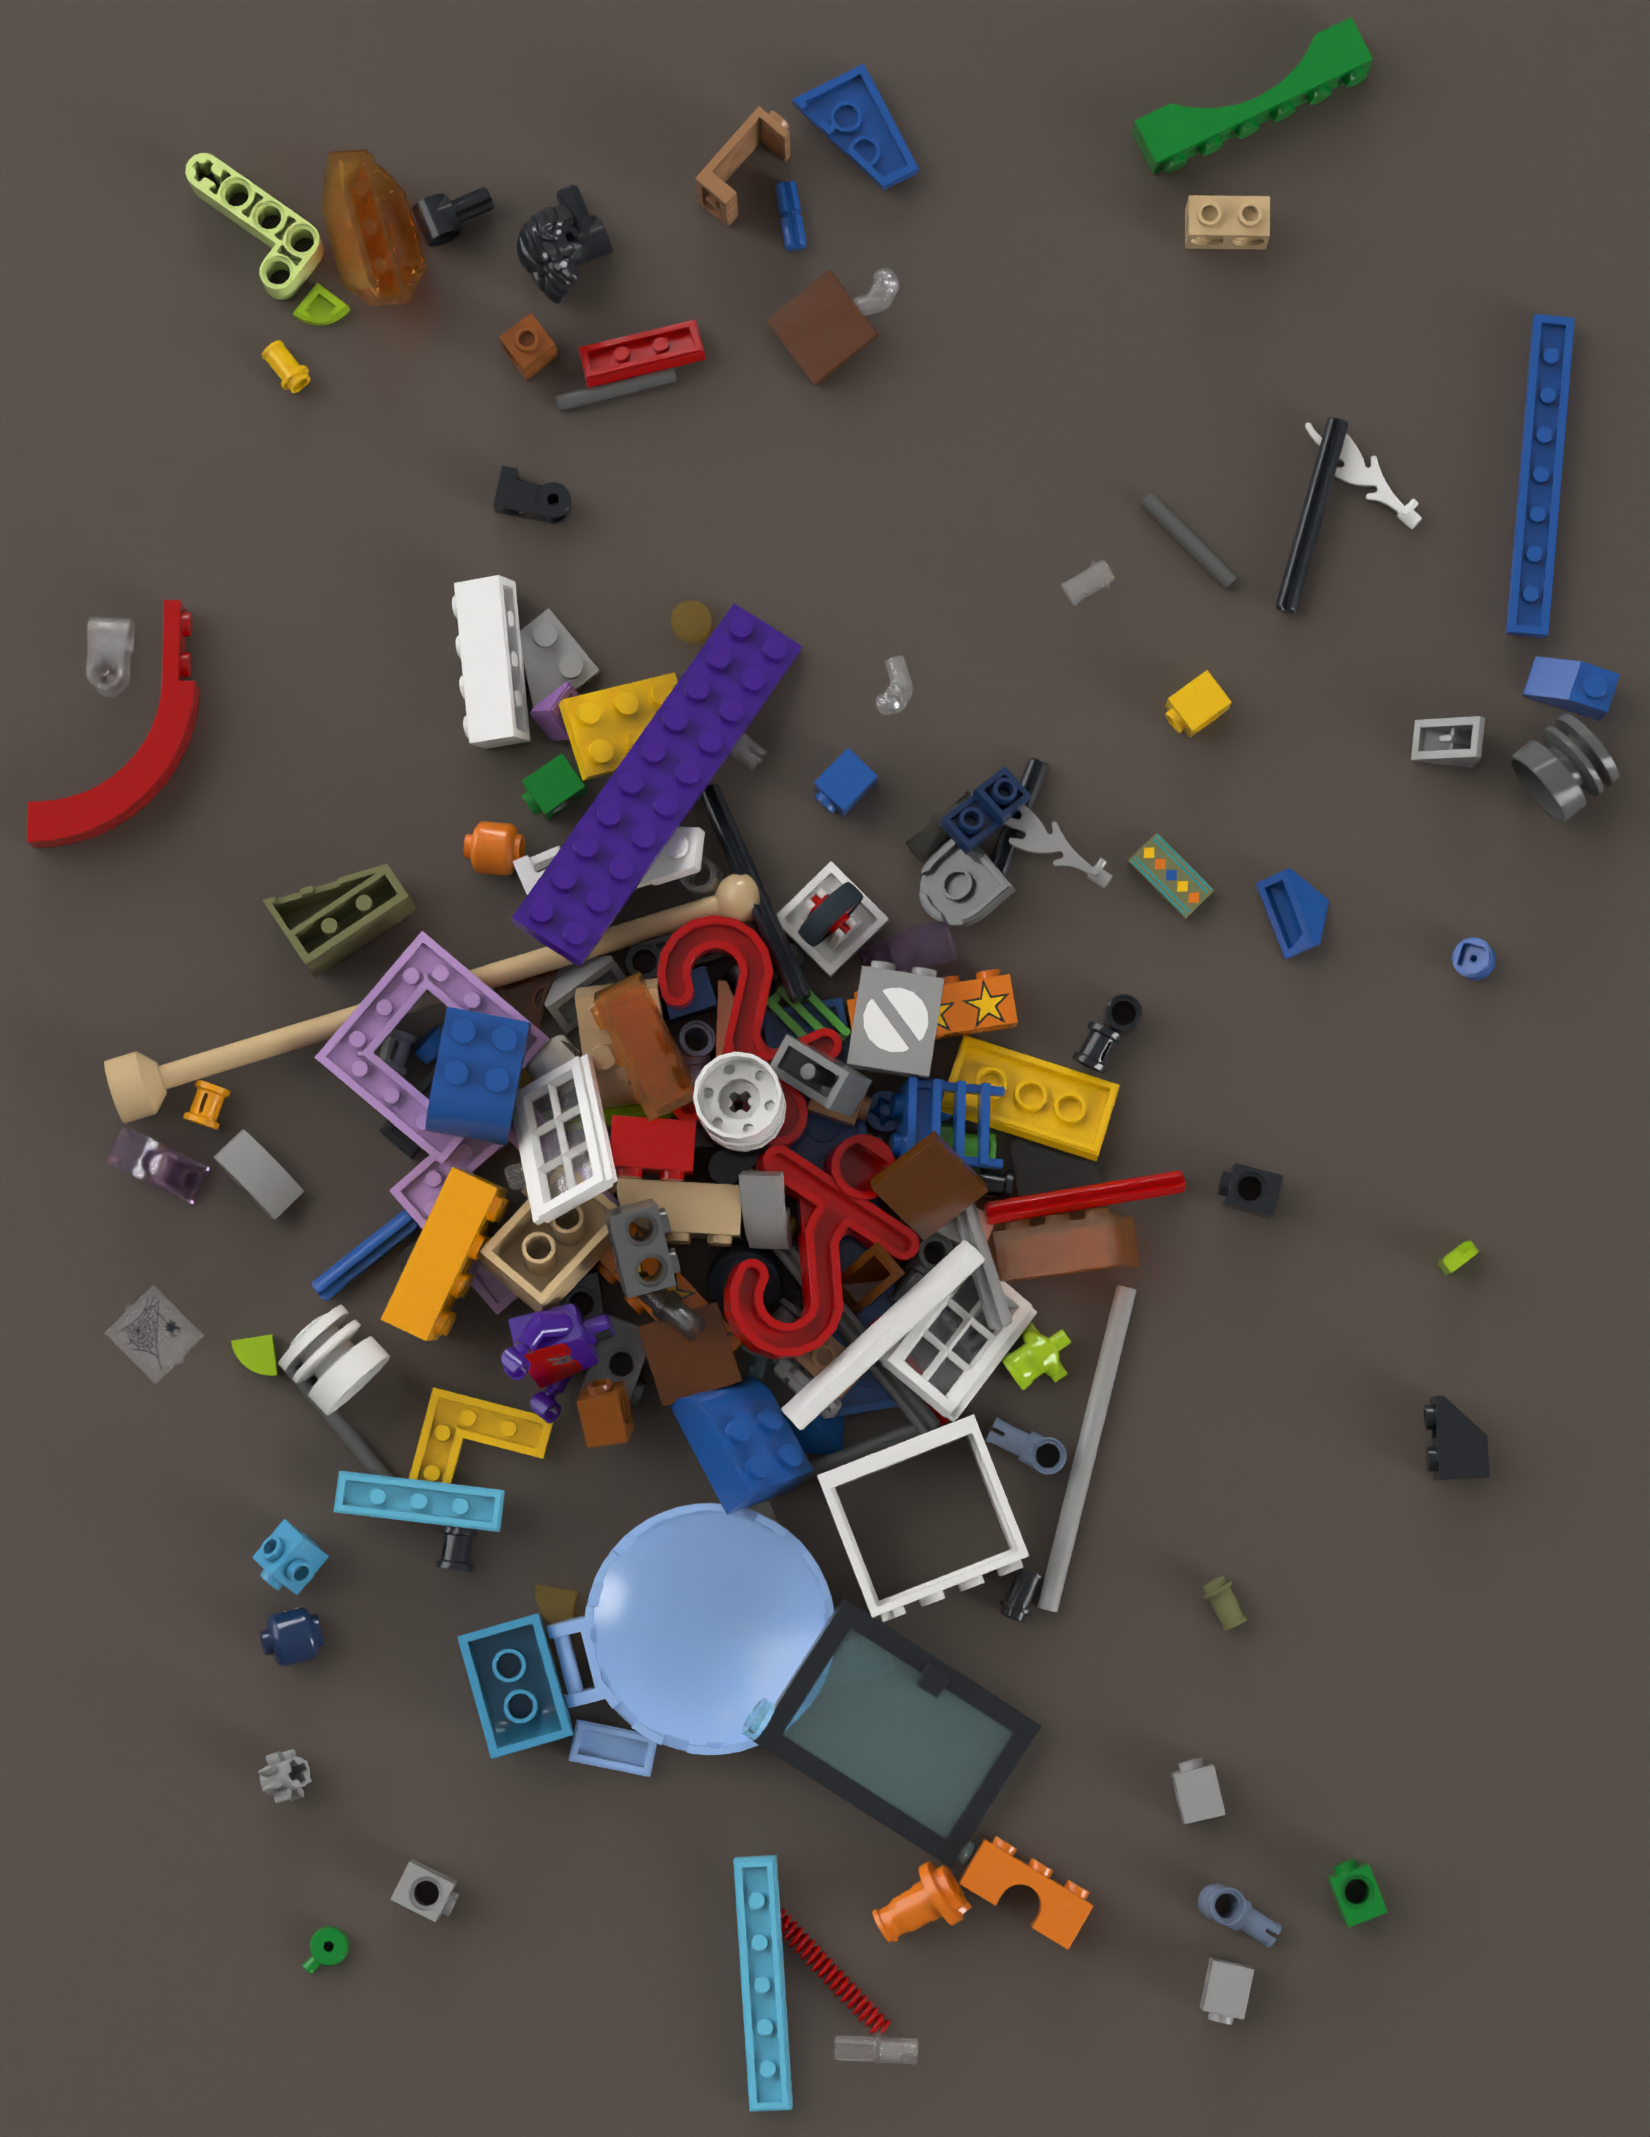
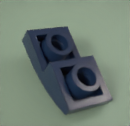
[939,766,1032,855]

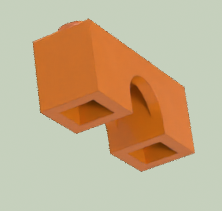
[958,1836,1094,1949]

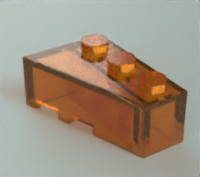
[590,971,695,1122]
[993,1208,1140,1282]

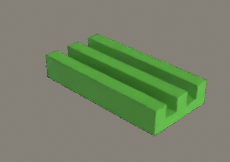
[767,985,852,1043]

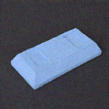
[568,1719,657,1777]

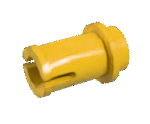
[261,340,311,393]

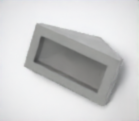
[544,955,629,1034]

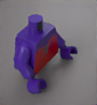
[501,1304,615,1424]

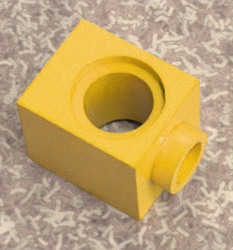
[1165,670,1232,738]

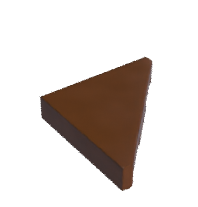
[495,969,558,1029]

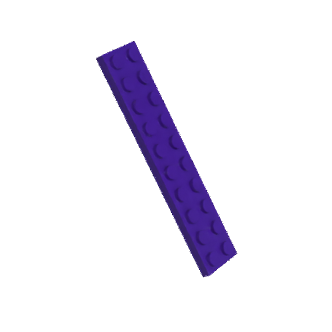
[511,603,802,968]

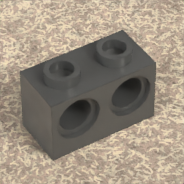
[603,1199,680,1298]

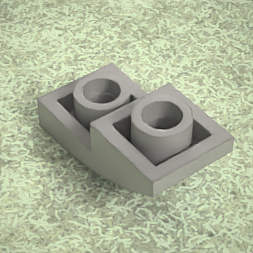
[213,1129,305,1219]
[738,1171,792,1250]

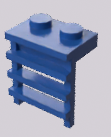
[889,1076,1005,1169]

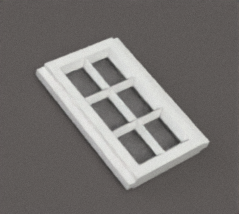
[513,1054,618,1225]
[879,1273,1037,1422]

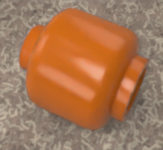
[463,821,526,876]

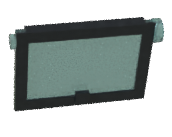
[742,1598,1042,1868]

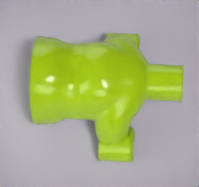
[1002,1322,1071,1390]

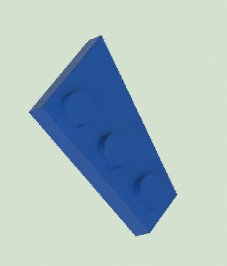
[792,64,919,191]

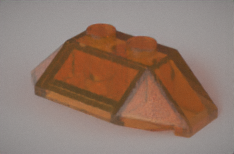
[321,149,426,307]

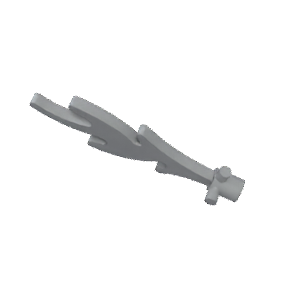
[1004,805,1113,889]

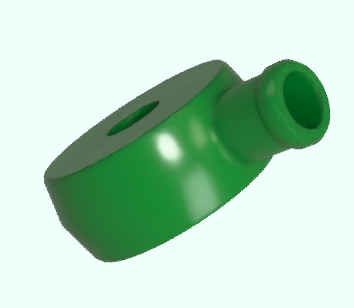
[302,1926,349,1974]

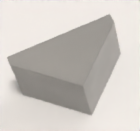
[1411,716,1485,768]

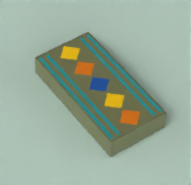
[1127,833,1215,920]

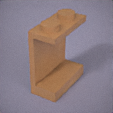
[695,106,791,227]

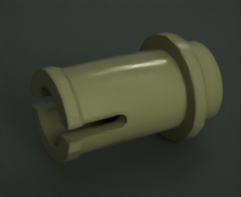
[1201,1575,1248,1631]

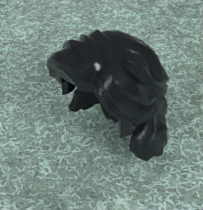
[517,205,590,304]

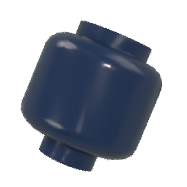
[260,1607,324,1666]

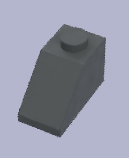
[770,1034,872,1117]

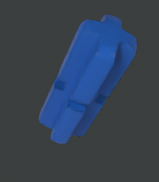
[775,181,806,251]

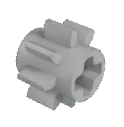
[258,1749,312,1803]

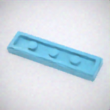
[333,1471,505,1532]

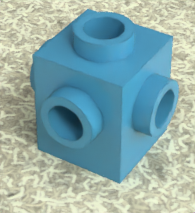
[252,1519,329,1595]

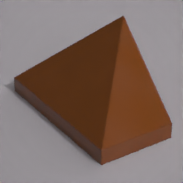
[841,1242,905,1316]

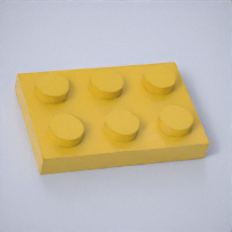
[558,672,678,781]

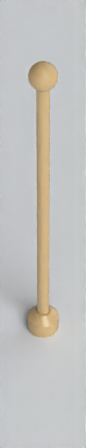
[104,874,767,1124]

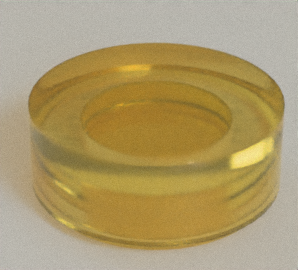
[671,600,712,643]

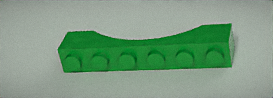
[1132,17,1373,175]

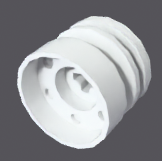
[693,1051,787,1152]
[278,1304,391,1415]

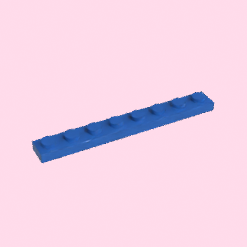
[1505,314,1575,639]

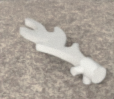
[1305,423,1422,530]

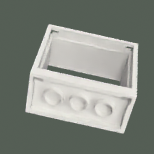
[817,1414,1029,1622]

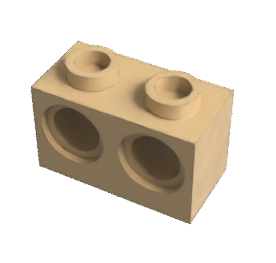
[1185,195,1270,250]

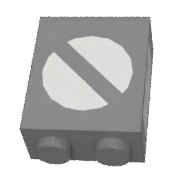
[847,961,944,1080]

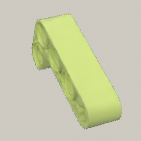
[185,153,324,300]

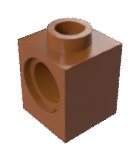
[499,313,558,381]
[576,1378,635,1448]

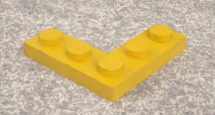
[409,1387,554,1484]

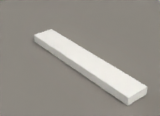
[780,1240,985,1430]

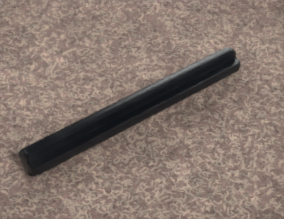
[1276,417,1348,614]

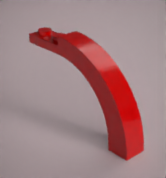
[27,600,200,848]

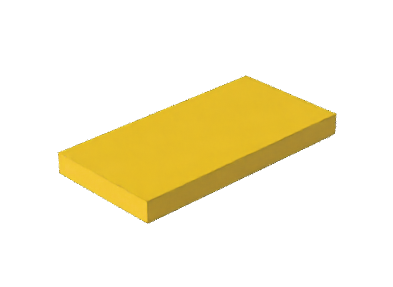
[941,1034,1120,1161]

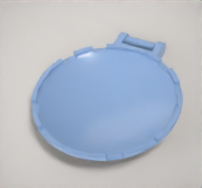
[546,1503,834,1755]

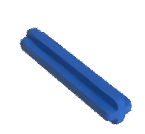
[312,1210,419,1301]

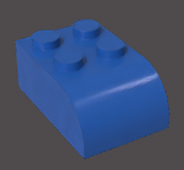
[425,1007,531,1146]
[670,1376,814,1515]

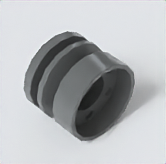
[1509,713,1619,824]

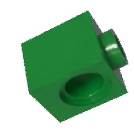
[1326,1858,1388,1927]

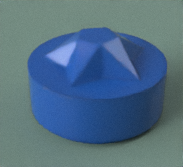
[1452,937,1496,981]
[414,1024,443,1065]
[866,1090,896,1133]

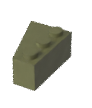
[263,864,418,978]

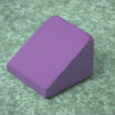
[530,682,579,741]

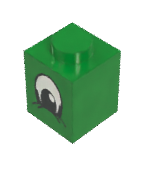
[521,753,587,821]

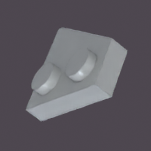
[520,608,600,708]

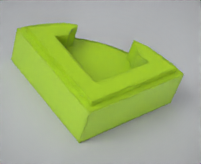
[293,283,350,326]
[1438,1240,1479,1276]
[231,1334,279,1376]

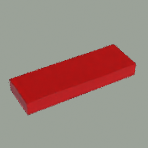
[578,319,706,388]

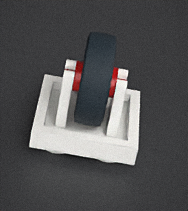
[776,861,889,978]

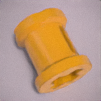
[183,1080,231,1130]

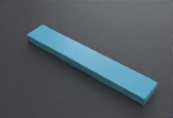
[733,1855,793,2112]

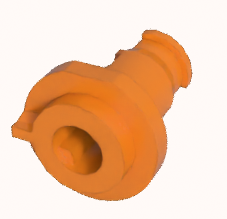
[872,1861,971,1942]

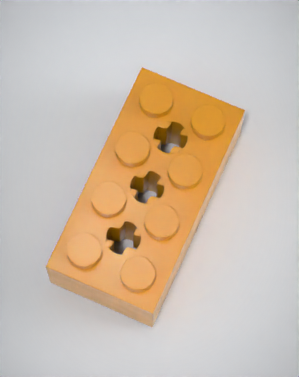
[380,1167,510,1341]

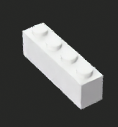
[452,575,530,749]

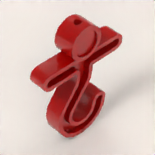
[657,915,842,1149]
[723,1134,920,1359]

